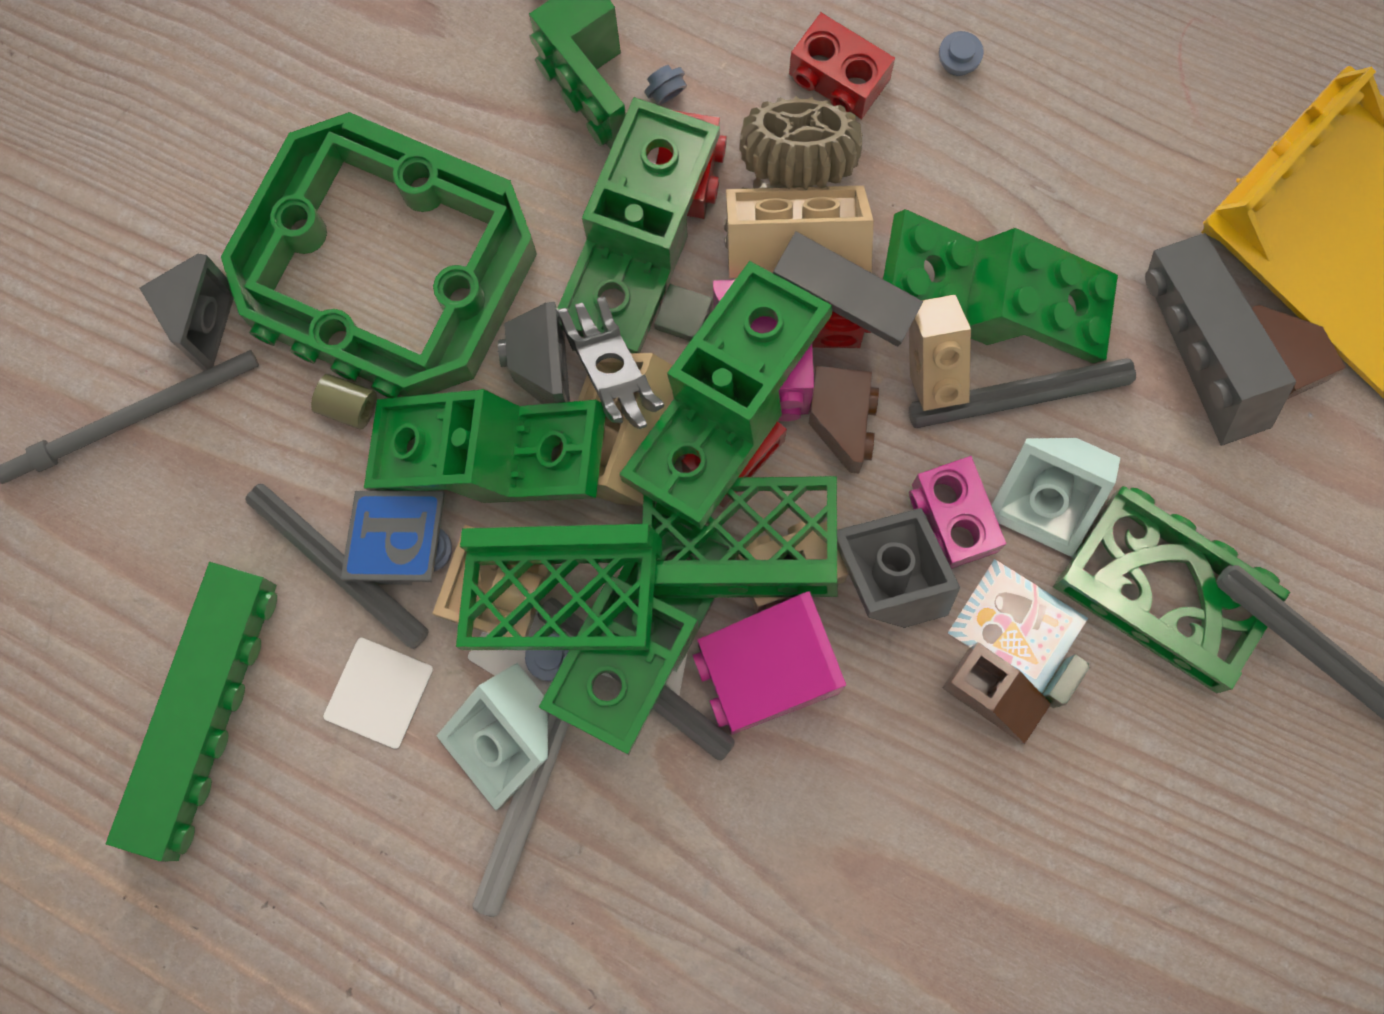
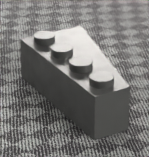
[1145,233,1296,446]

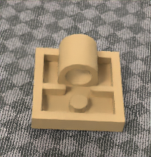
[432,525,553,637]

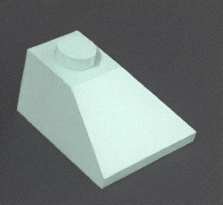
[991,438,1120,557]
[436,663,548,810]

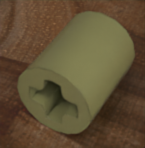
[311,374,377,430]

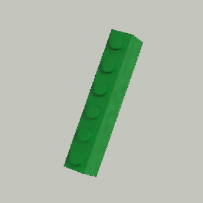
[105,561,277,862]

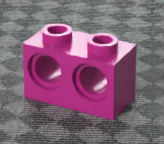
[909,456,1006,569]

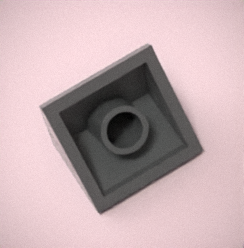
[139,253,234,371]

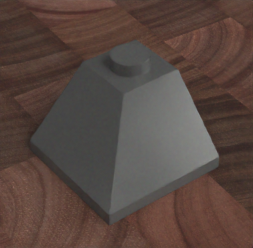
[498,302,570,404]
[837,508,960,628]

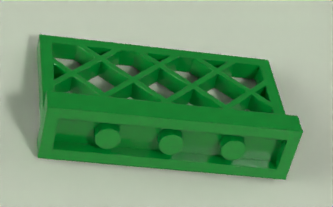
[637,476,838,598]
[456,524,663,650]

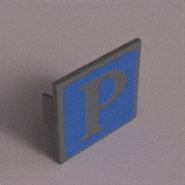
[340,491,445,585]

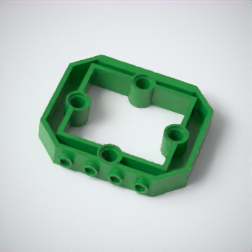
[221,112,537,398]

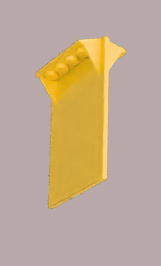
[1201,66,1384,399]

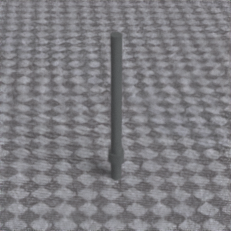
[0,350,259,484]

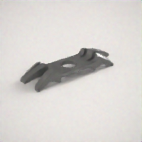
[558,296,664,429]

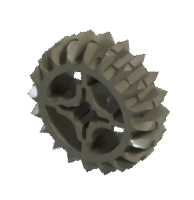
[739,96,863,190]

